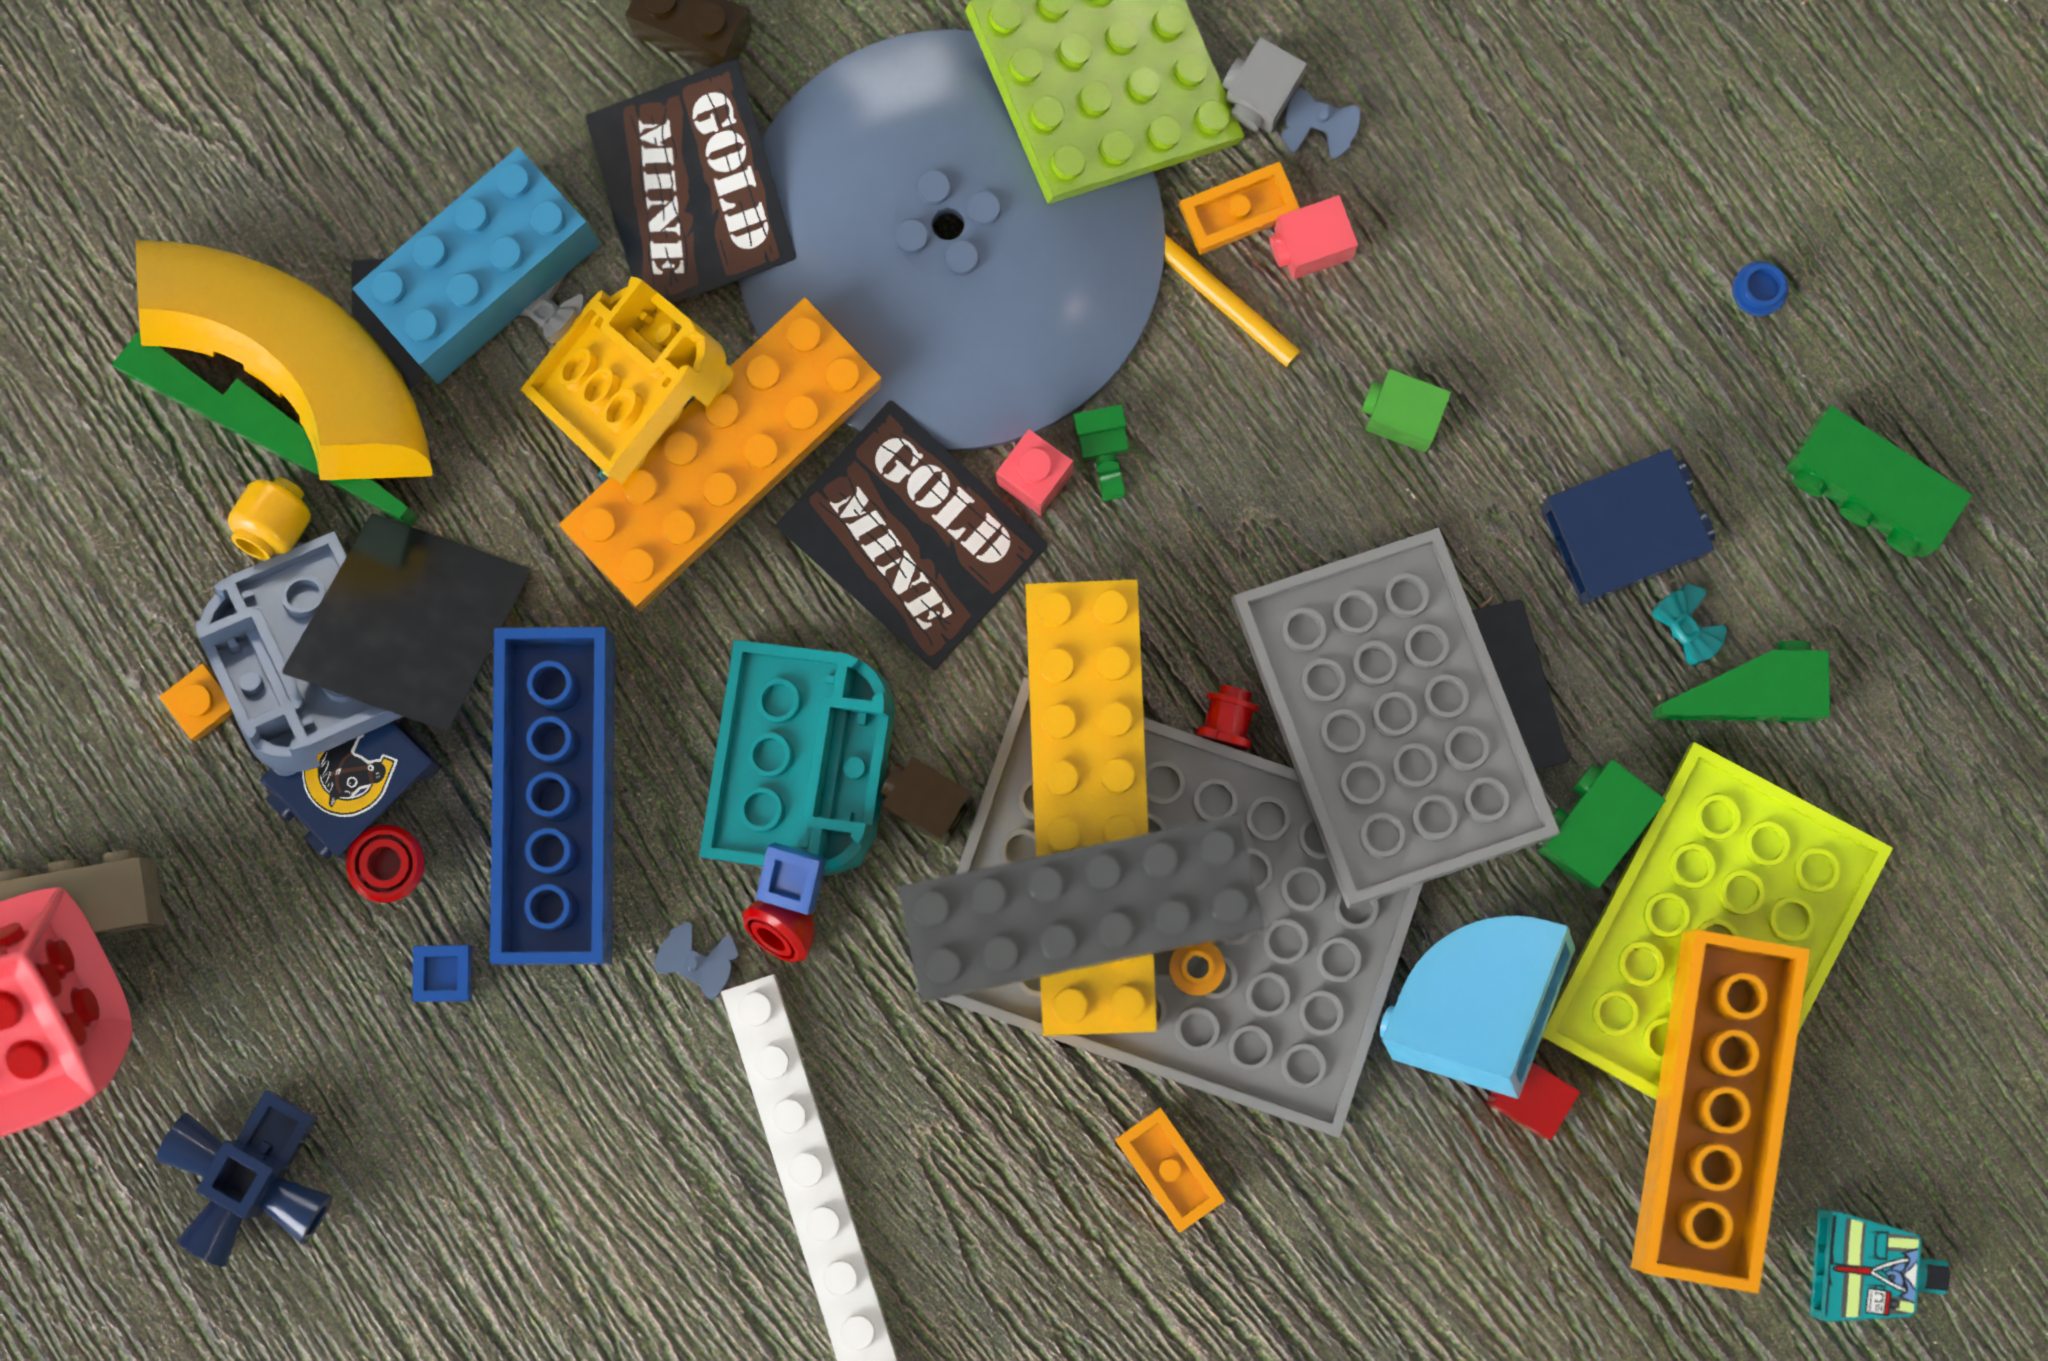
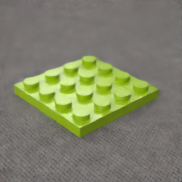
[965,0,1244,205]

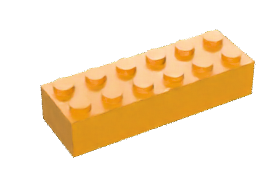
[559,297,881,612]
[1631,929,1810,1294]

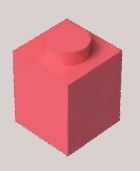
[1269,195,1358,280]
[996,429,1073,516]

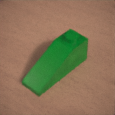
[1651,640,1830,723]

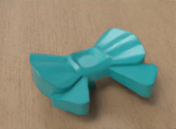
[1652,584,1727,666]

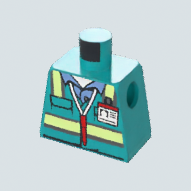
[1810,1209,1950,1322]

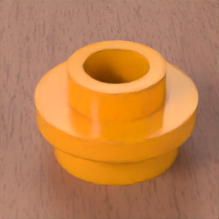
[1169,942,1225,996]

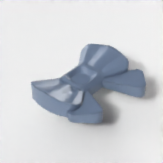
[1281,89,1360,160]
[654,922,738,1000]

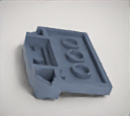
[195,531,403,776]

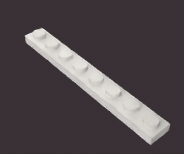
[721,974,898,1361]

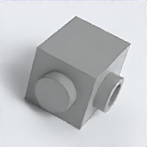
[1222,37,1307,134]

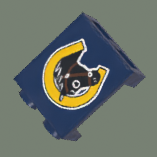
[259,720,443,860]

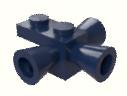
[156,1090,333,1267]

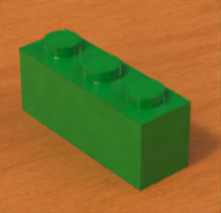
[1783,405,1972,558]

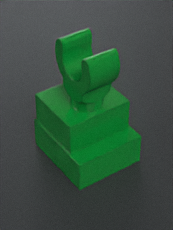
[1073,404,1129,502]

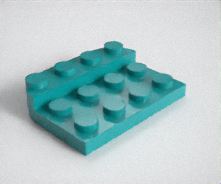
[699,640,895,876]

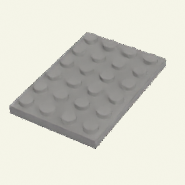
[1231,527,1560,909]

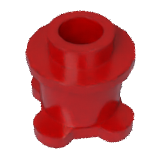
[1195,685,1260,751]

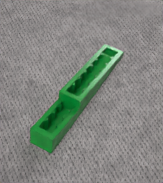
[111,331,419,527]

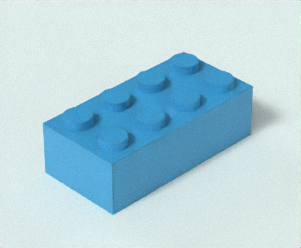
[352,147,601,385]

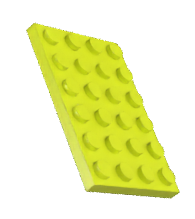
[1542,742,1893,1101]

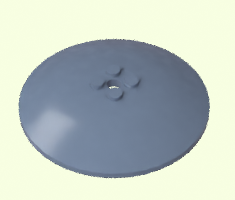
[739,29,1165,452]

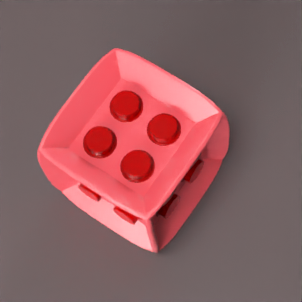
[0,887,133,1138]

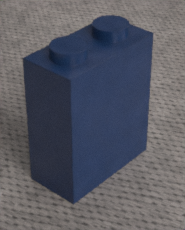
[1540,448,1715,606]

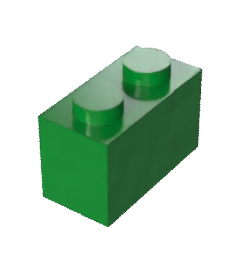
[1536,759,1666,891]

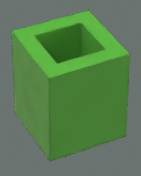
[1361,369,1451,453]

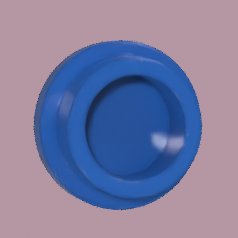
[1732,262,1788,316]

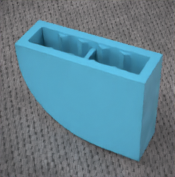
[1380,916,1575,1099]

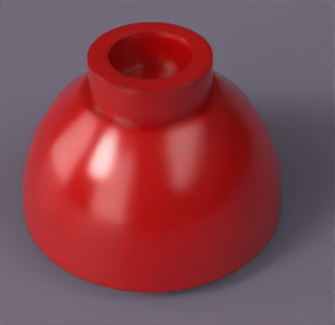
[346,825,425,903]
[742,900,816,962]

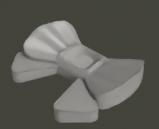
[518,276,587,344]

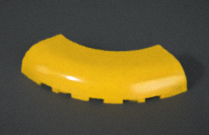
[135,240,432,480]

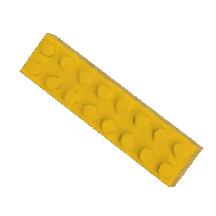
[1025,579,1157,1036]

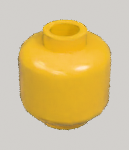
[228,477,311,561]

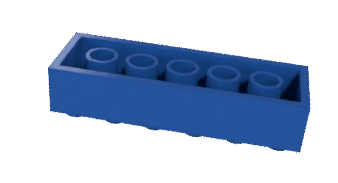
[490,627,615,966]

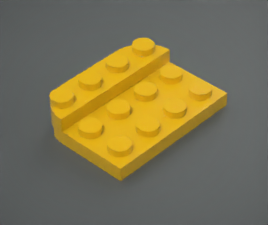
[520,277,733,485]

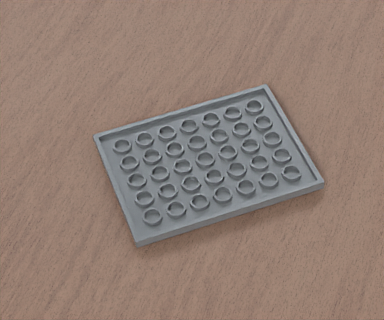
[915,677,1423,1138]

